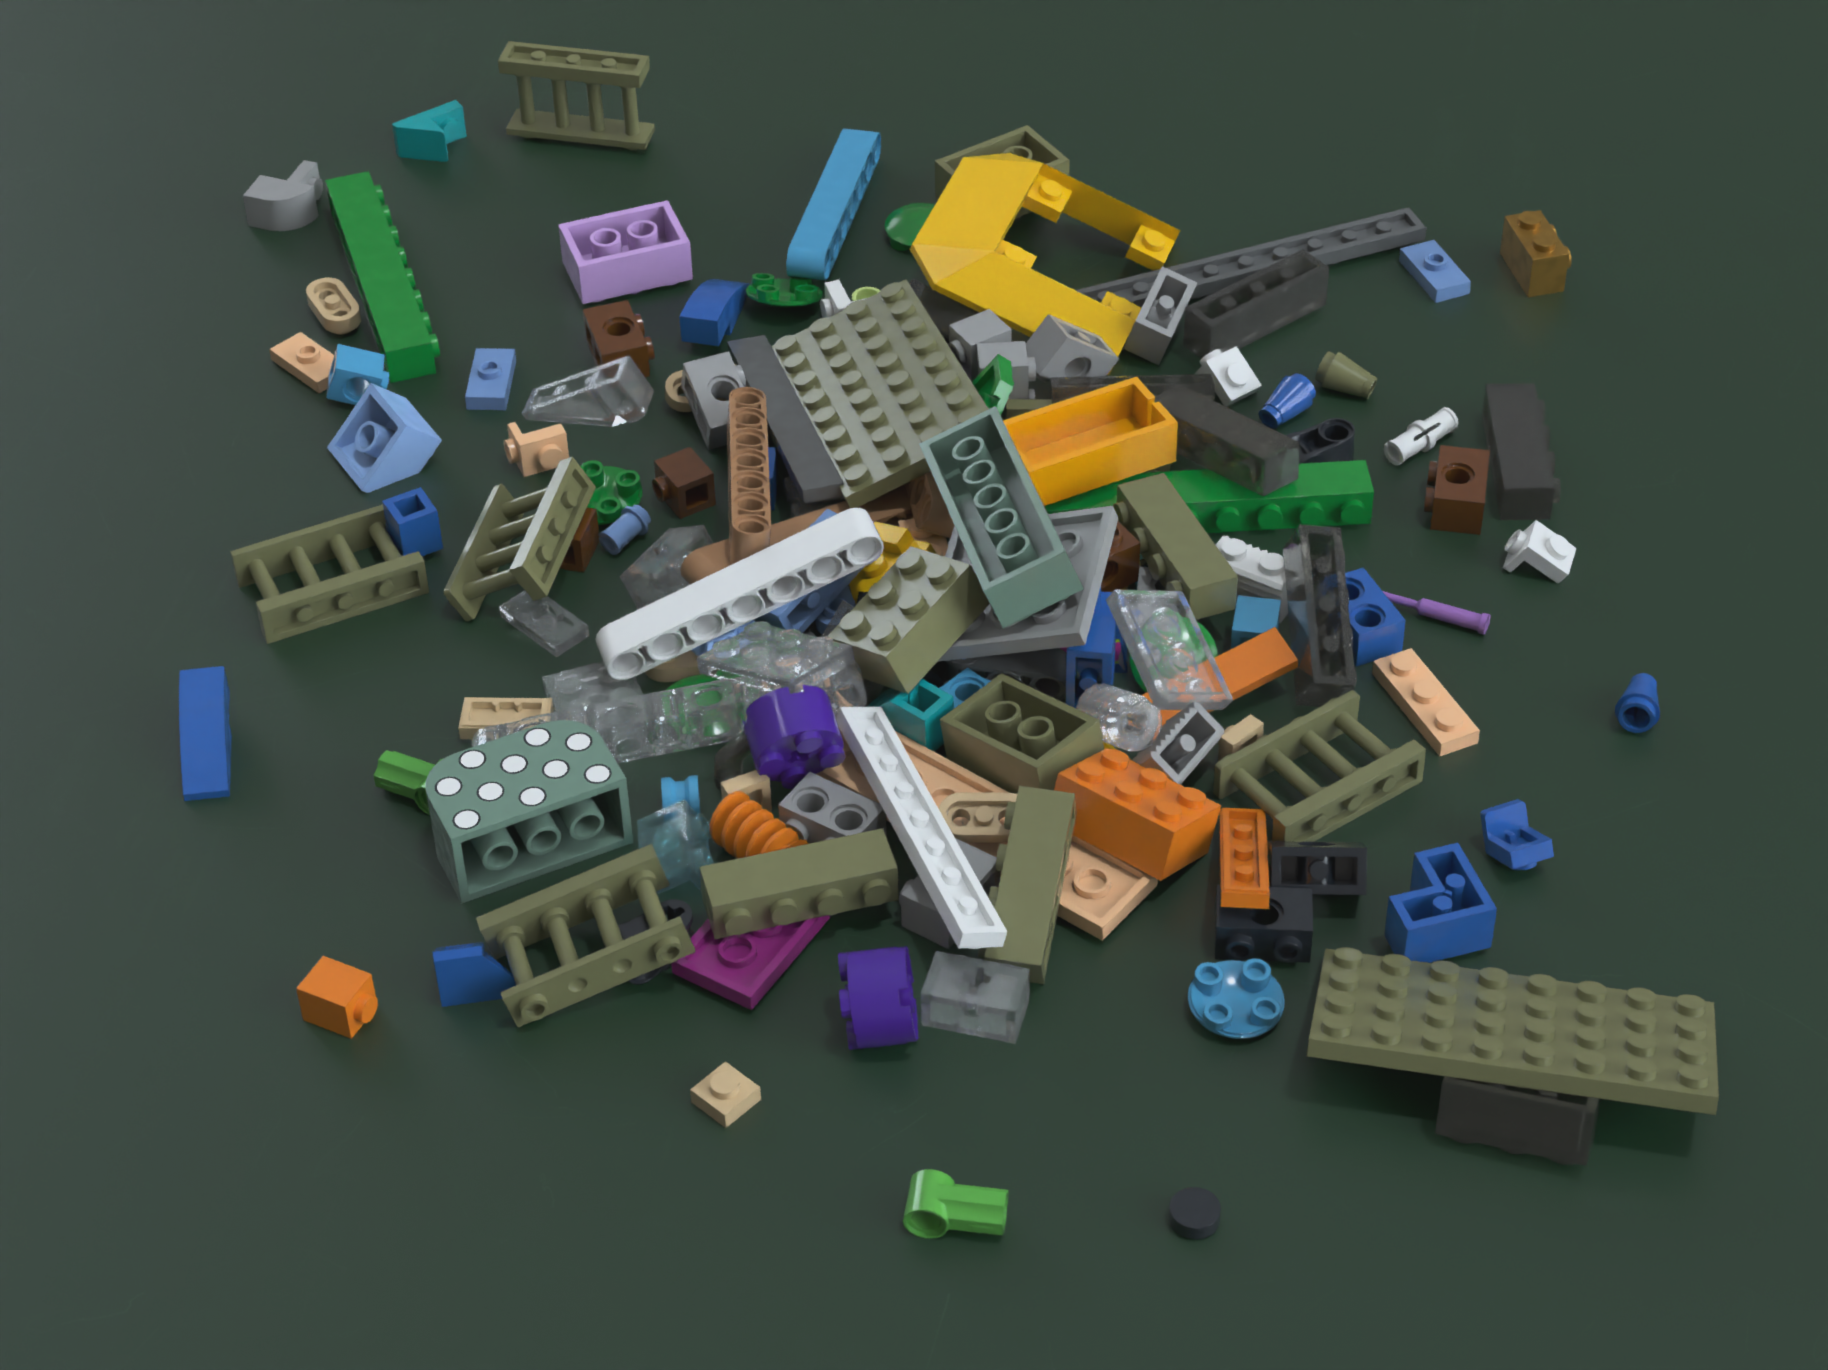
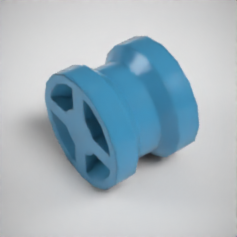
[661,775,701,823]

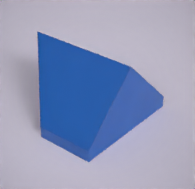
[433,942,516,1007]

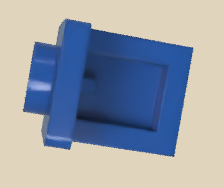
[1480,799,1554,870]

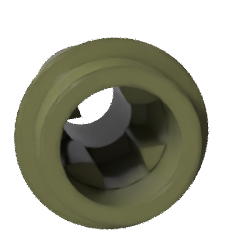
[1315,351,1378,399]

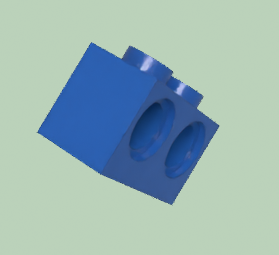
[1313,568,1406,667]

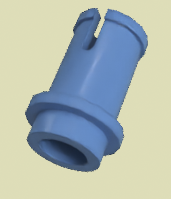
[599,505,651,555]

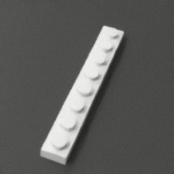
[836,707,1007,949]

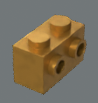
[1500,210,1572,297]

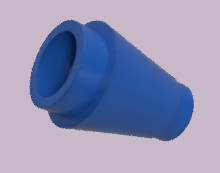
[1258,373,1316,429]
[1615,673,1660,733]

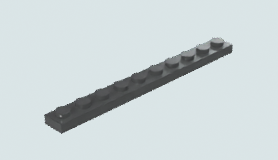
[1076,207,1426,308]

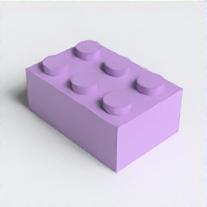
[558,200,693,304]

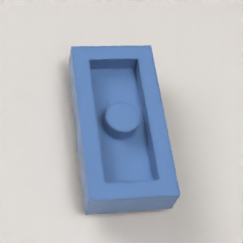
[1399,240,1471,303]
[465,348,516,410]

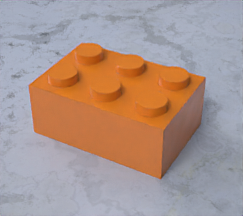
[1054,748,1221,881]

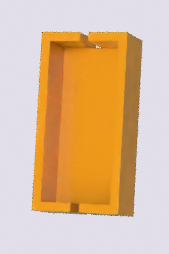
[1003,376,1178,506]

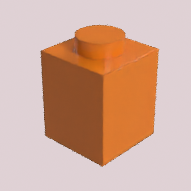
[296,956,378,1039]

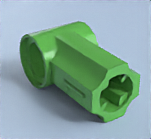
[373,750,444,815]
[903,1169,1008,1239]

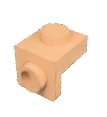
[504,422,569,477]

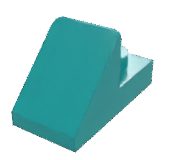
[392,100,467,162]

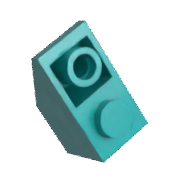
[867,679,954,752]

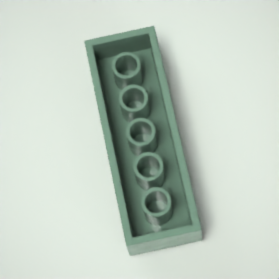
[919,406,1084,628]

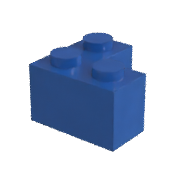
[1384,843,1497,963]

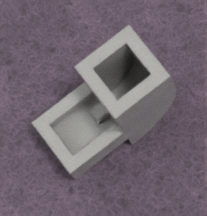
[243,160,323,231]

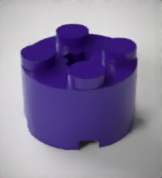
[742,685,845,789]
[838,946,918,1050]

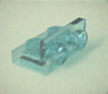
[637,799,714,895]

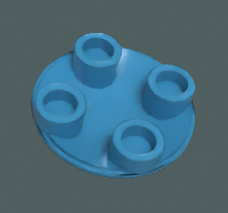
[1188,958,1285,1039]

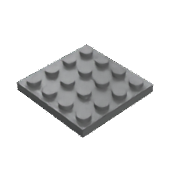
[938,506,1119,662]

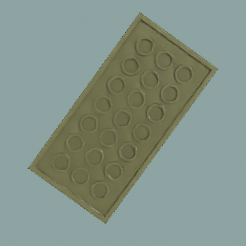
[771,279,988,508]
[1307,947,1719,1115]

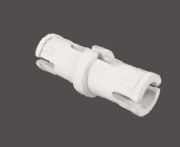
[1383,407,1459,465]

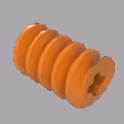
[710,791,808,859]

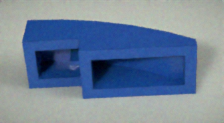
[679,279,750,346]
[179,666,232,801]

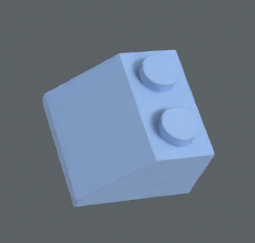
[327,383,442,493]

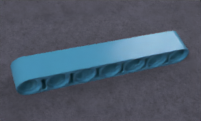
[786,128,881,281]

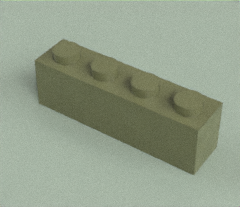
[1113,473,1238,620]
[978,786,1077,984]
[699,828,899,939]

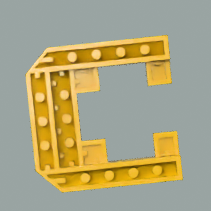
[910,153,1181,376]

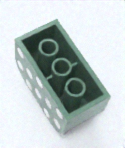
[425,720,633,904]

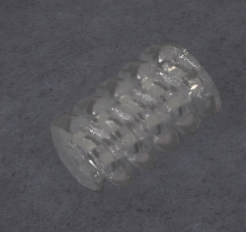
[1076,684,1162,752]

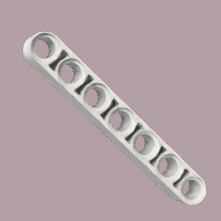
[595,508,884,680]

